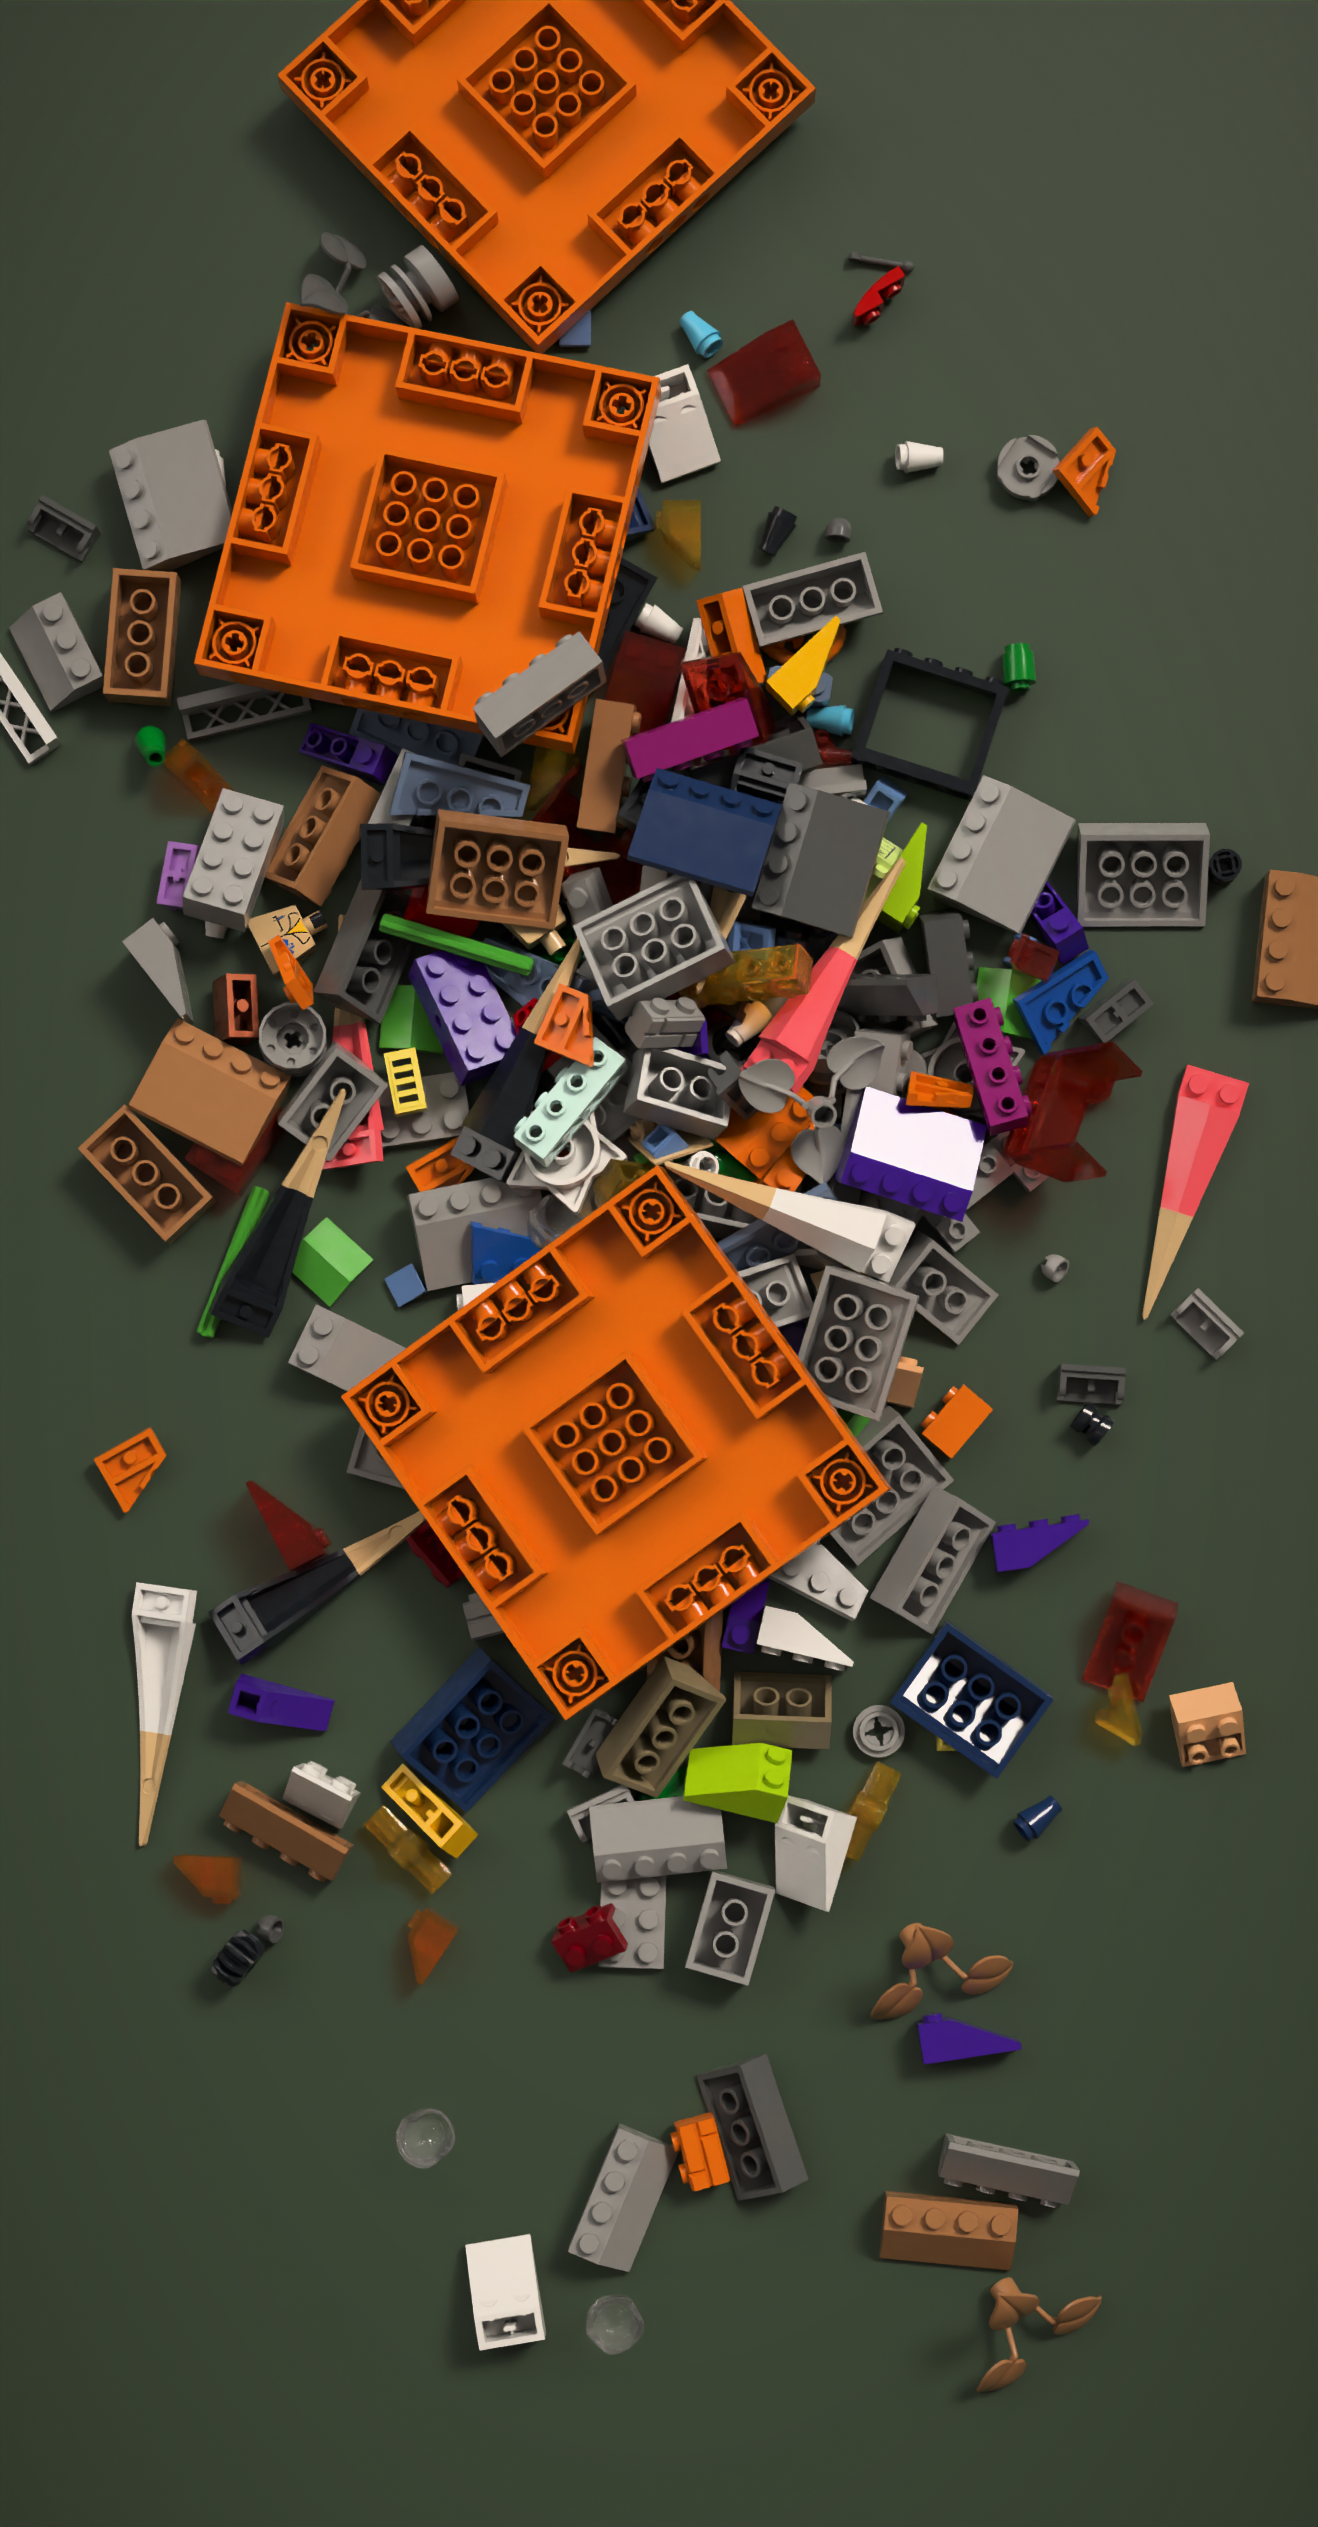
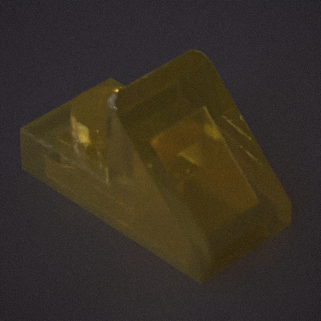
[1094,1673,1143,1746]

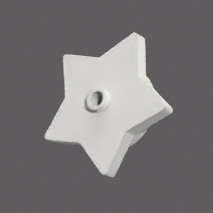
[507,1111,628,1215]

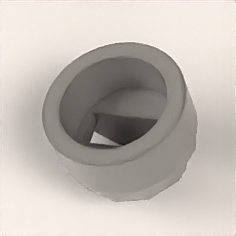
[1041,1254,1069,1283]

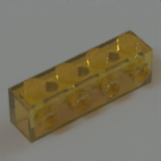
[678,944,813,1008]

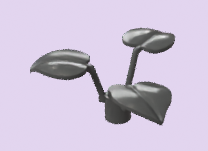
[300,232,407,326]

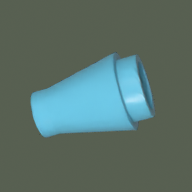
[679,311,723,358]
[806,705,854,737]

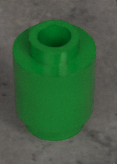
[1002,643,1036,692]

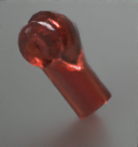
[814,730,853,766]

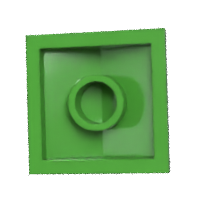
[976,967,1042,1040]
[379,985,443,1054]
[292,1217,374,1308]

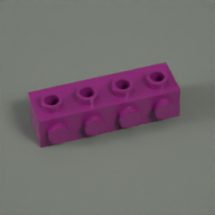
[621,698,759,782]
[953,998,1032,1136]

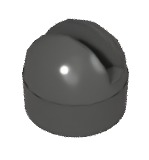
[825,517,852,544]
[257,1915,285,1943]

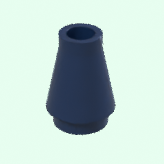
[1013,1795,1062,1842]

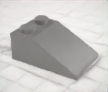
[122,918,194,1025]
[878,1230,999,1345]
[738,1254,814,1329]
[288,1304,406,1391]

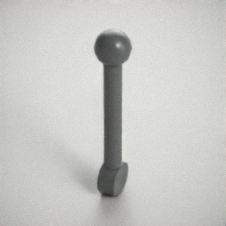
[849,252,914,273]

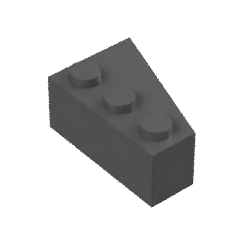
[918,908,979,1017]

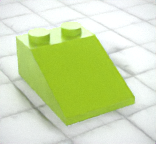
[877,822,927,934]
[683,1743,792,1824]

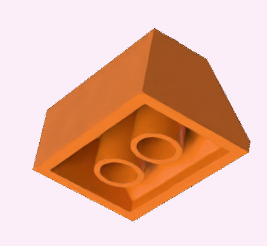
[714,1086,814,1179]

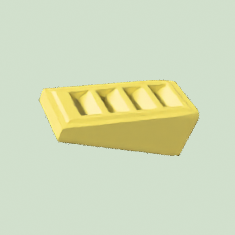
[384,1047,428,1117]

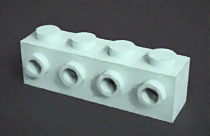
[513,1037,628,1168]

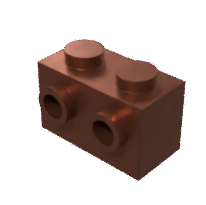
[212,973,260,1045]

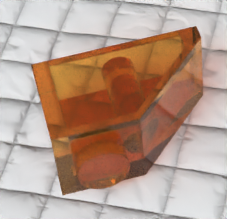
[163,738,234,814]
[173,1854,242,1904]
[407,1906,460,1985]

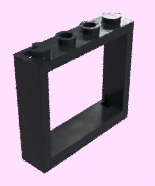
[851,648,1009,801]

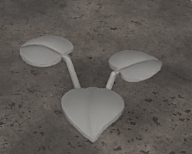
[738,1036,885,1184]

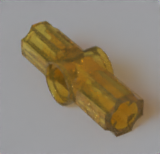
[846,1761,902,1862]
[364,1804,453,1894]

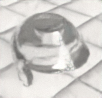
[527,1194,584,1250]
[396,2108,455,2169]
[586,2295,644,2355]

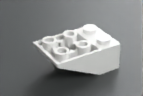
[648,364,721,484]
[756,1606,854,1671]
[282,1761,361,1829]
[775,1795,857,1912]
[465,2234,546,2351]

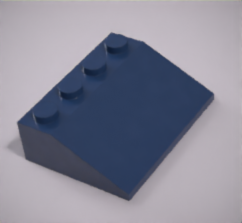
[626,768,782,897]
[890,1620,1054,1779]
[390,1646,555,1813]

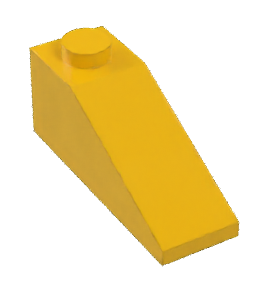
[765,616,840,715]
[381,1763,479,1859]

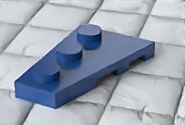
[1013,949,1109,1055]
[471,1221,554,1285]

